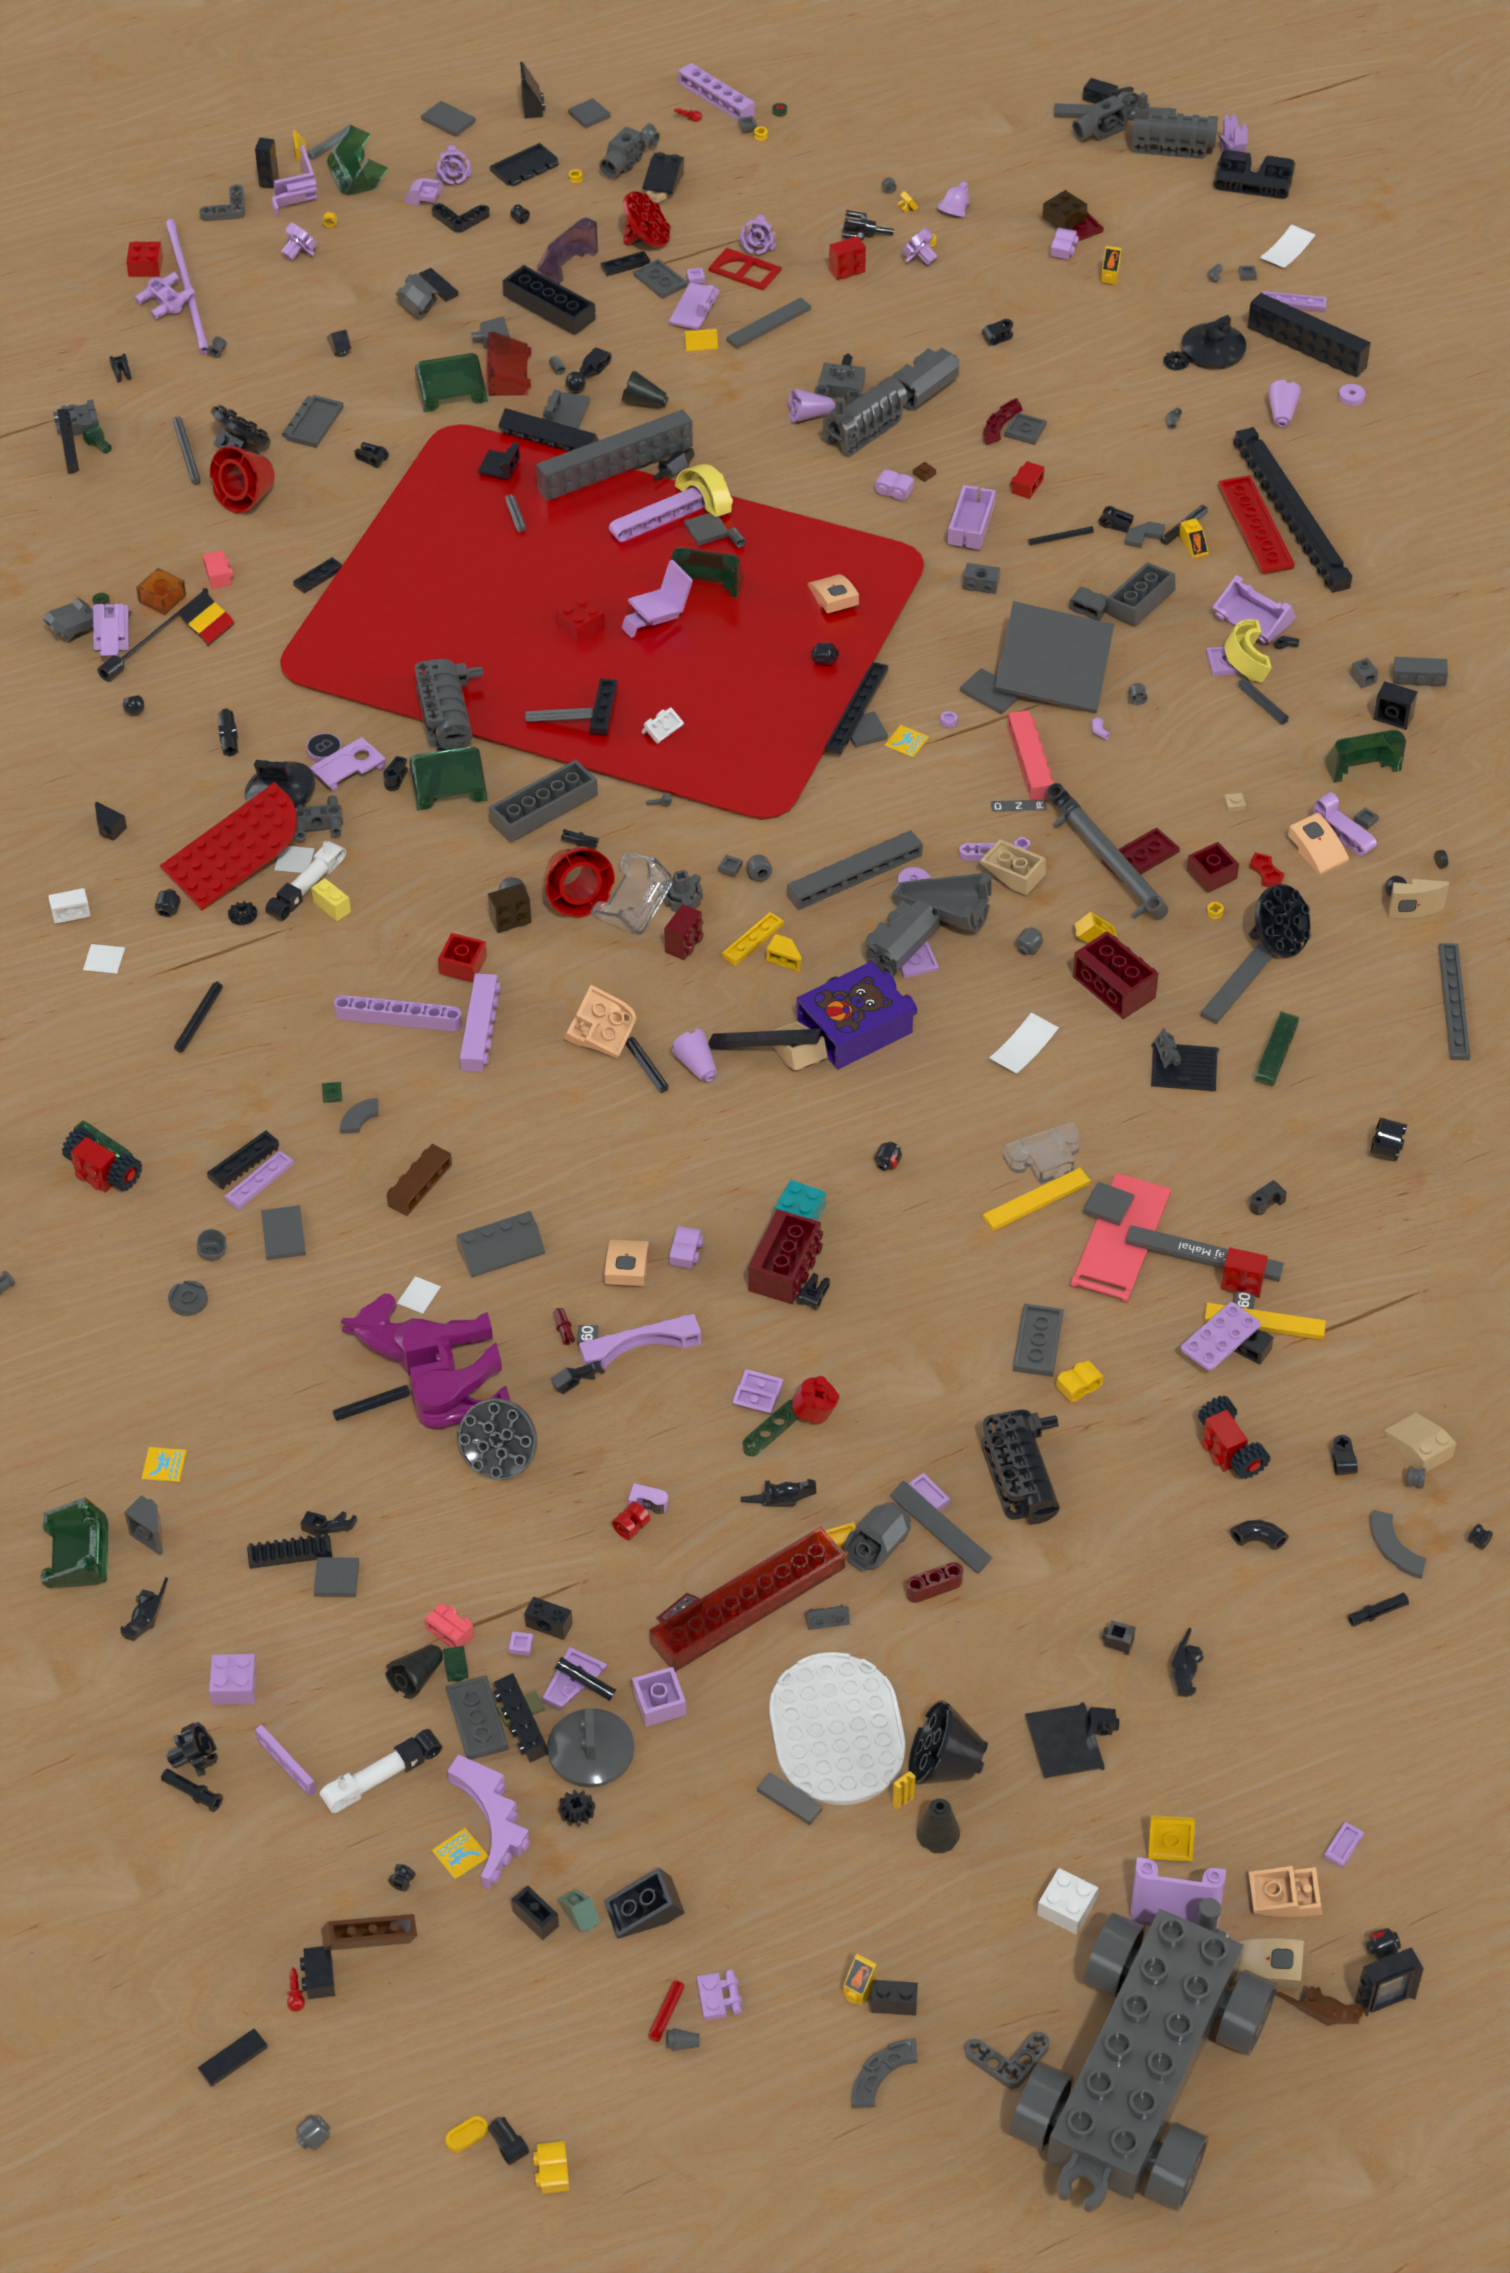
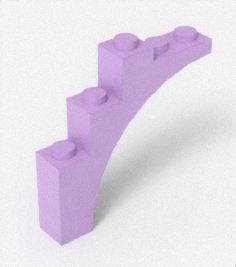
[447,1754,531,1890]

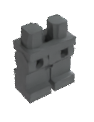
[53,399,100,435]

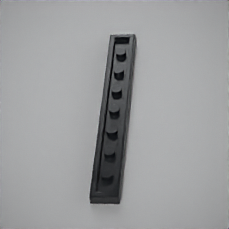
[825,662,888,755]

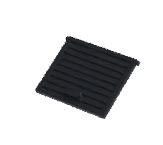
[1151,1042,1219,1092]
[1025,1702,1105,1778]

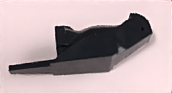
[654,448,695,480]
[741,1479,817,1507]
[120,1577,168,1641]
[1171,1628,1204,1697]

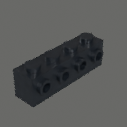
[493,1673,548,1763]

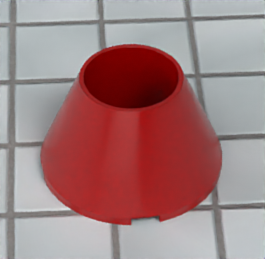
[209,446,275,513]
[545,848,615,918]

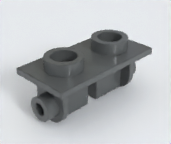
[1155,1028,1181,1069]
[805,1604,850,1630]

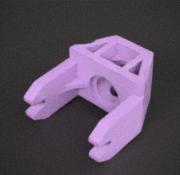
[1219,113,1248,152]

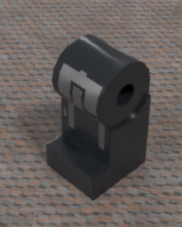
[1249,1180,1287,1215]

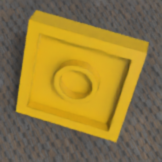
[1148,1815,1195,1861]

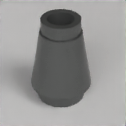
[666,2028,700,2051]

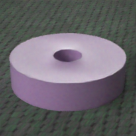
[1339,384,1365,406]

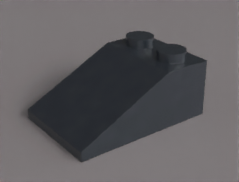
[520,62,545,118]
[642,152,684,194]
[604,1868,685,1938]

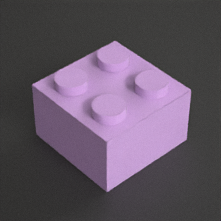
[209,1654,257,1705]
[632,1667,686,1727]

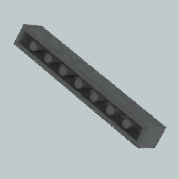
[787,830,923,911]

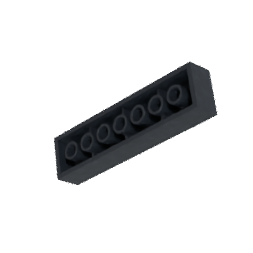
[1247,293,1371,378]

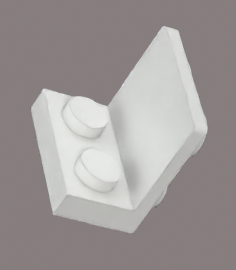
[48,888,91,924]

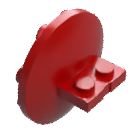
[623,191,671,248]

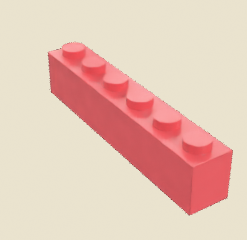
[1008,710,1055,800]

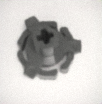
[659,870,703,912]

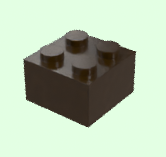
[1042,190,1088,230]
[488,883,532,933]

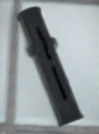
[1348,1593,1409,1627]
[555,1657,616,1701]

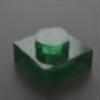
[322,1082,342,1103]

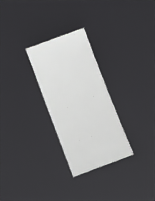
[1260,225,1315,268]
[989,1012,1059,1073]

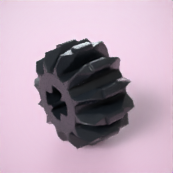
[558,1789,595,1827]

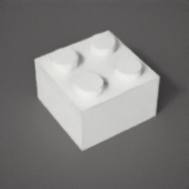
[1037,1868,1098,1935]

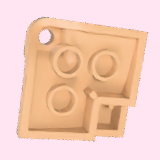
[563,985,636,1059]

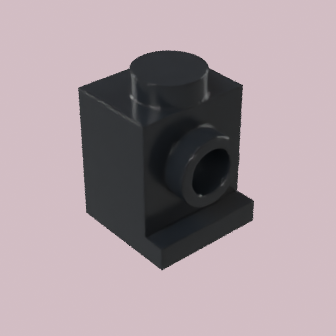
[1102,1620,1136,1655]
[1085,1707,1120,1737]

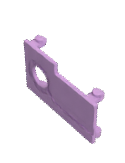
[309,737,386,792]

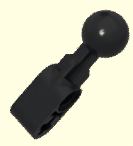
[565,347,612,392]

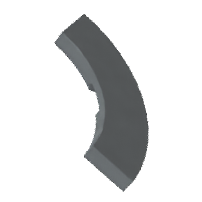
[1371,1510,1426,1579]
[852,2038,917,2109]

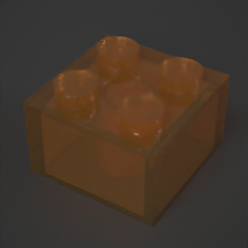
[136,568,187,615]

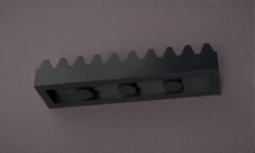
[57,408,79,474]
[590,678,618,736]
[207,1130,279,1190]
[247,1533,333,1569]

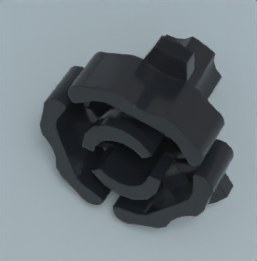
[166,1722,218,1777]

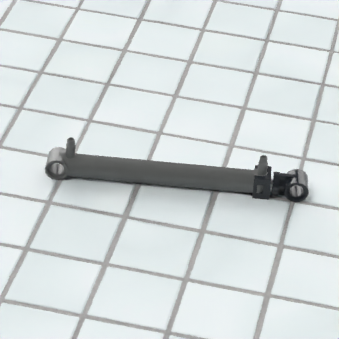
[1047,783,1168,919]

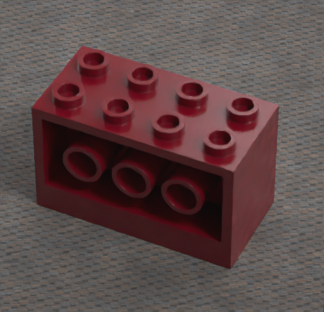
[1073,931,1159,1020]
[748,1209,823,1305]

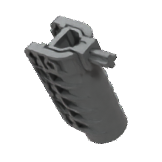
[823,377,908,457]

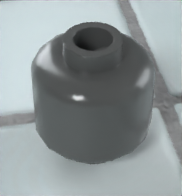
[746,855,772,881]
[1016,927,1043,955]
[296,2115,330,2150]

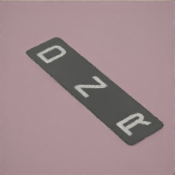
[991,800,1047,812]

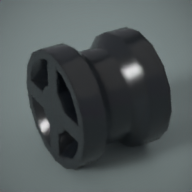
[510,204,530,224]
[1468,1524,1493,1550]
[388,1864,416,1891]

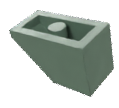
[557,1889,600,1932]

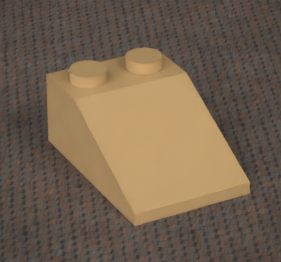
[980,839,1046,896]
[772,1021,828,1070]
[1383,1413,1456,1472]

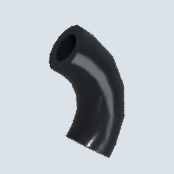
[1230,1520,1289,1550]

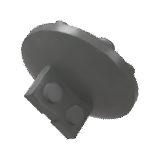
[458,1398,537,1480]
[548,1708,634,1787]

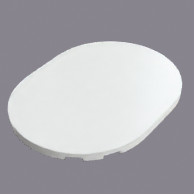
[769,1652,905,1805]

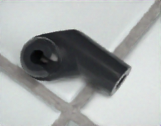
[1274,636,1300,649]

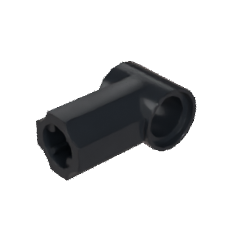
[488,2117,530,2166]

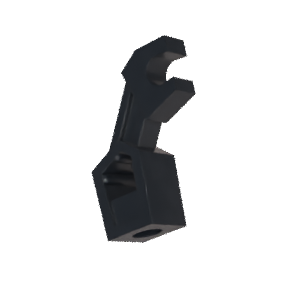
[551,1362,605,1394]
[300,1511,357,1536]

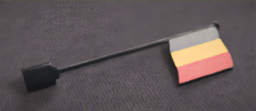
[97,588,234,681]

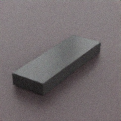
[757,1773,823,1825]

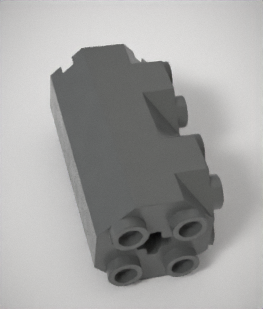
[892,348,959,411]
[865,899,939,975]

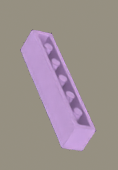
[460,973,501,1072]

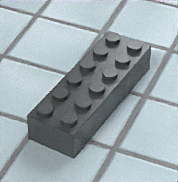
[489,760,598,842]

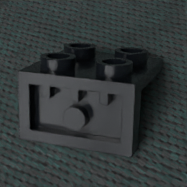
[478,442,520,480]

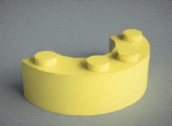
[675,464,733,517]
[1224,619,1272,683]

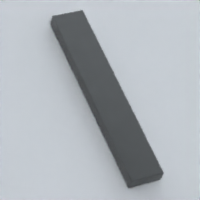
[726,297,811,349]
[1201,944,1274,1024]
[890,1480,992,1573]

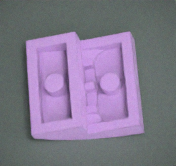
[732,1369,784,1414]

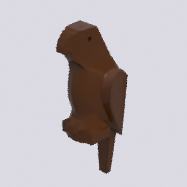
[1277,1986,1363,2026]

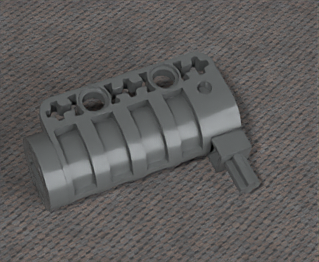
[1131,92,1218,159]
[415,659,483,750]

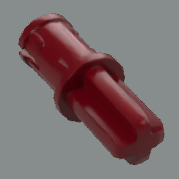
[553,1308,575,1345]

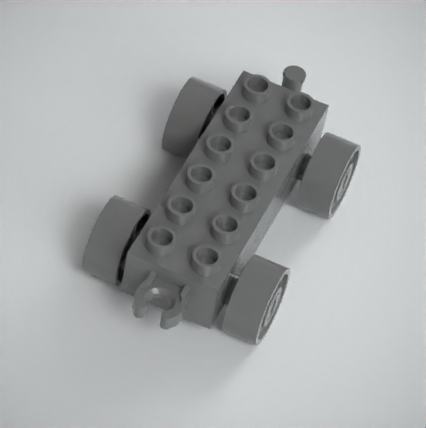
[1010,1898,1278,2212]

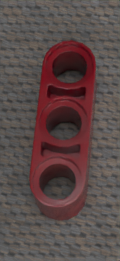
[906,1562,963,1603]

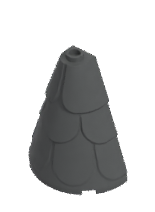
[892,873,992,932]

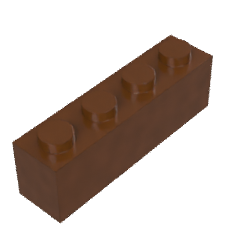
[387,1144,452,1216]
[321,1914,417,1951]

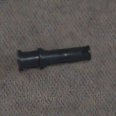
[161,1768,223,1812]

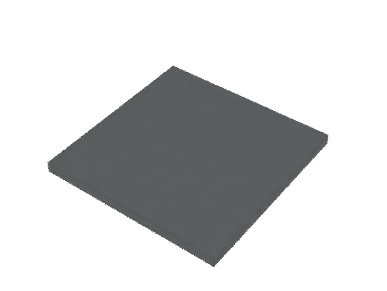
[994,601,1114,713]

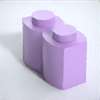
[1050,228,1079,260]
[875,470,914,500]
[669,1226,704,1269]

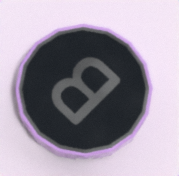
[306,733,342,762]

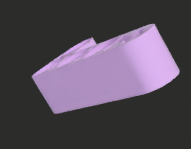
[1313,792,1377,856]

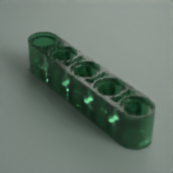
[1255,1011,1299,1086]

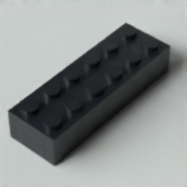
[502,265,596,335]

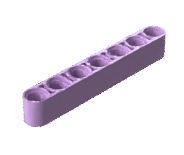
[609,487,705,542]
[334,995,462,1031]

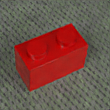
[1010,461,1045,499]

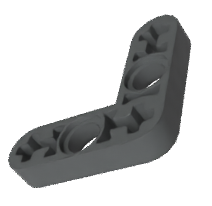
[199,185,245,221]
[965,2032,1049,2089]

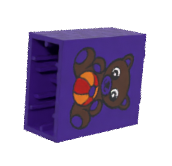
[796,961,917,1070]

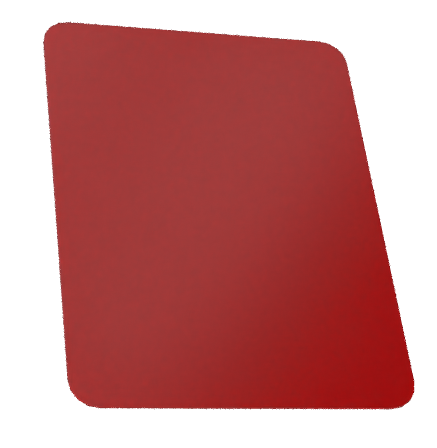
[280,424,924,820]

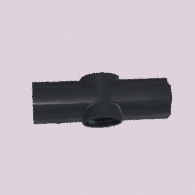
[218,709,238,757]

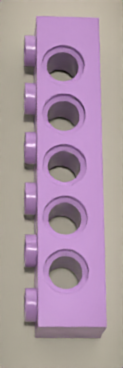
[678,63,755,120]

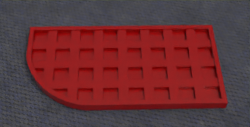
[160,782,298,911]

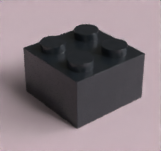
[1373,681,1418,730]

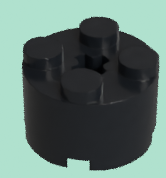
[1370,1118,1407,1161]

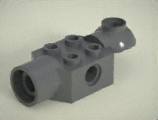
[1072,92,1139,141]
[599,123,660,178]

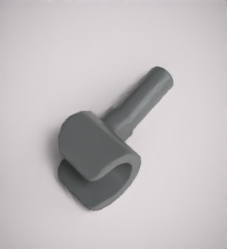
[646,793,672,807]

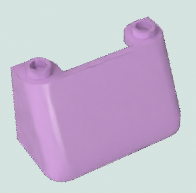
[1212,575,1296,644]
[1130,1857,1226,1929]

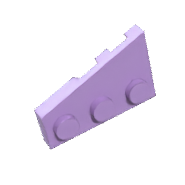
[542,1647,608,1710]

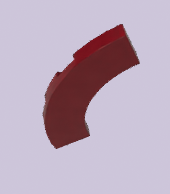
[983,398,1023,445]

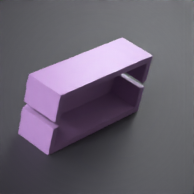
[948,485,996,550]

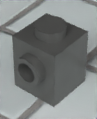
[1350,658,1378,689]

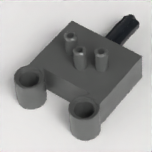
[815,353,865,405]

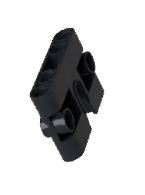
[1213,150,1295,199]

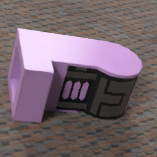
[628,1483,668,1514]

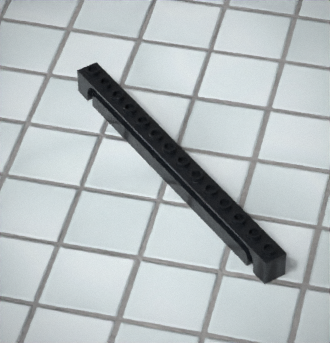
[1233,427,1352,593]

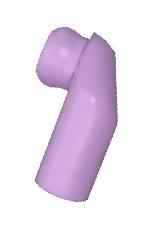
[1092,717,1110,740]

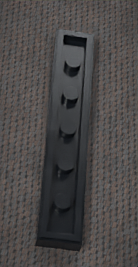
[708,1028,822,1049]

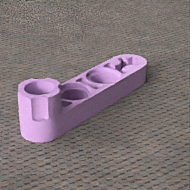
[959,837,1030,861]

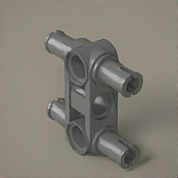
[295,795,343,840]

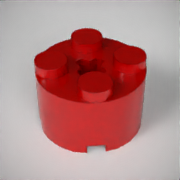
[792,1376,840,1425]

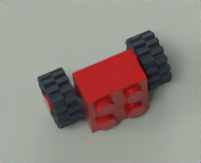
[62,1127,142,1193]
[1198,1395,1270,1479]

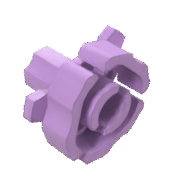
[435,145,472,184]
[739,214,777,254]
[281,222,317,260]
[902,228,938,265]

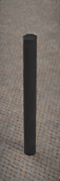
[1028,526,1094,546]

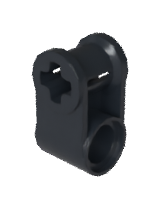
[982,319,1013,346]
[1331,1435,1358,1475]

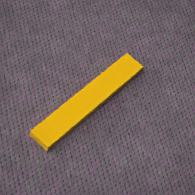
[982,1168,1091,1231]
[1204,1303,1326,1340]

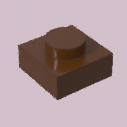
[913,462,936,482]

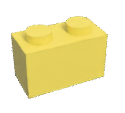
[311,879,351,921]

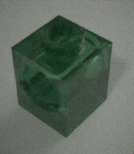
[443,1646,469,1682]

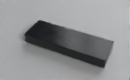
[601,251,650,276]
[418,267,459,302]
[293,557,342,594]
[198,2028,268,2087]

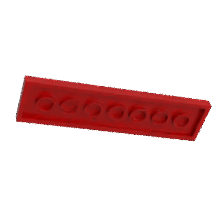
[1218,475,1295,574]

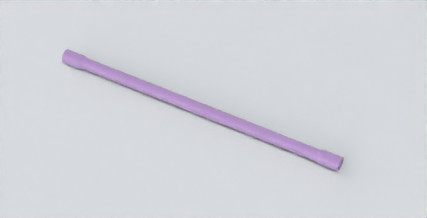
[166,219,209,354]

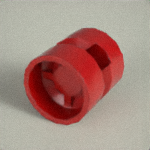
[612,1501,651,1540]

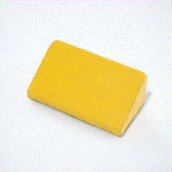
[293,130,307,161]
[685,329,718,351]

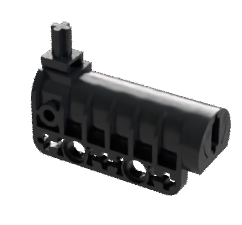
[981,1410,1060,1525]

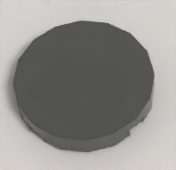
[168,1280,208,1316]

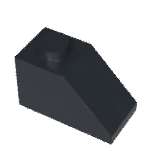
[327,330,351,356]
[95,802,127,841]

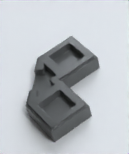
[1125,522,1165,548]

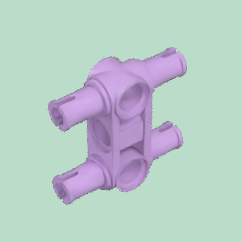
[135,272,196,320]

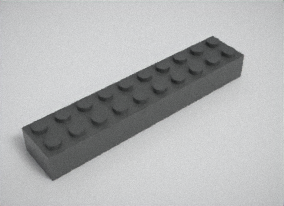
[536,409,693,501]

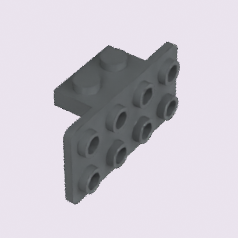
[543,390,590,429]

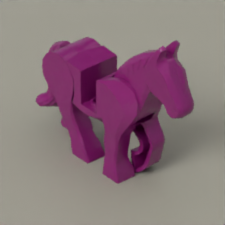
[341,1293,511,1430]

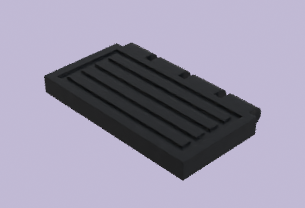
[490,143,559,187]

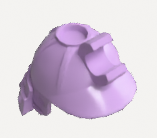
[937,181,971,217]

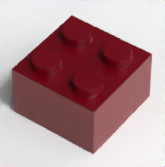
[1187,842,1239,893]
[664,904,704,960]

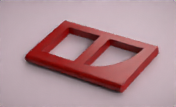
[709,247,782,291]

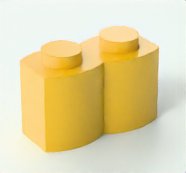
[1056,1360,1104,1403]
[533,2141,570,2194]

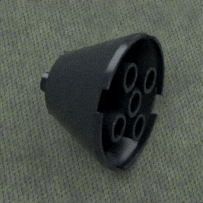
[908,1700,988,1785]

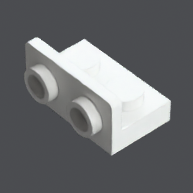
[642,707,684,744]

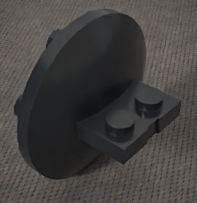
[1181,315,1246,369]
[210,404,271,450]
[245,760,315,807]
[1248,884,1311,958]

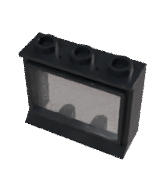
[1355,1947,1424,2017]

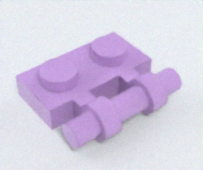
[697,1970,742,2021]

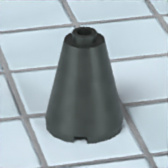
[622,371,669,408]
[385,1644,443,1699]
[917,1798,960,1853]

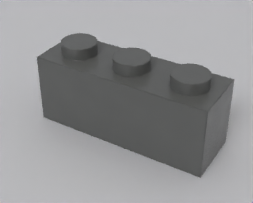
[1393,657,1448,686]

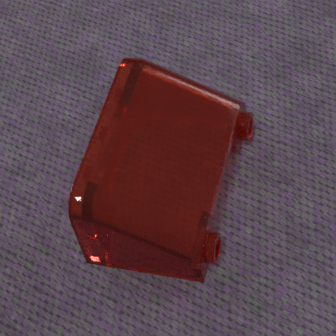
[487,332,532,396]

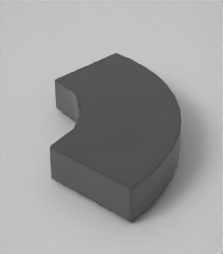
[340,1098,379,1134]

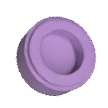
[940,711,958,728]

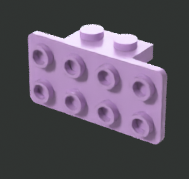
[670,283,719,330]
[1181,1302,1261,1371]

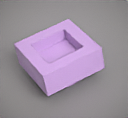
[686,268,705,284]
[509,1632,533,1656]

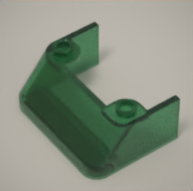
[327,125,388,195]

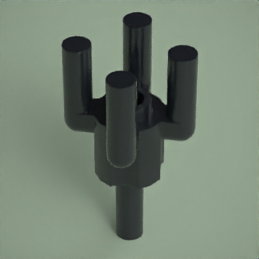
[842,210,894,241]

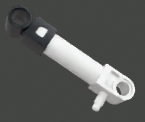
[265,841,346,921]
[320,1729,442,1813]

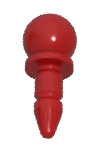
[674,108,702,122]
[287,1967,305,2012]

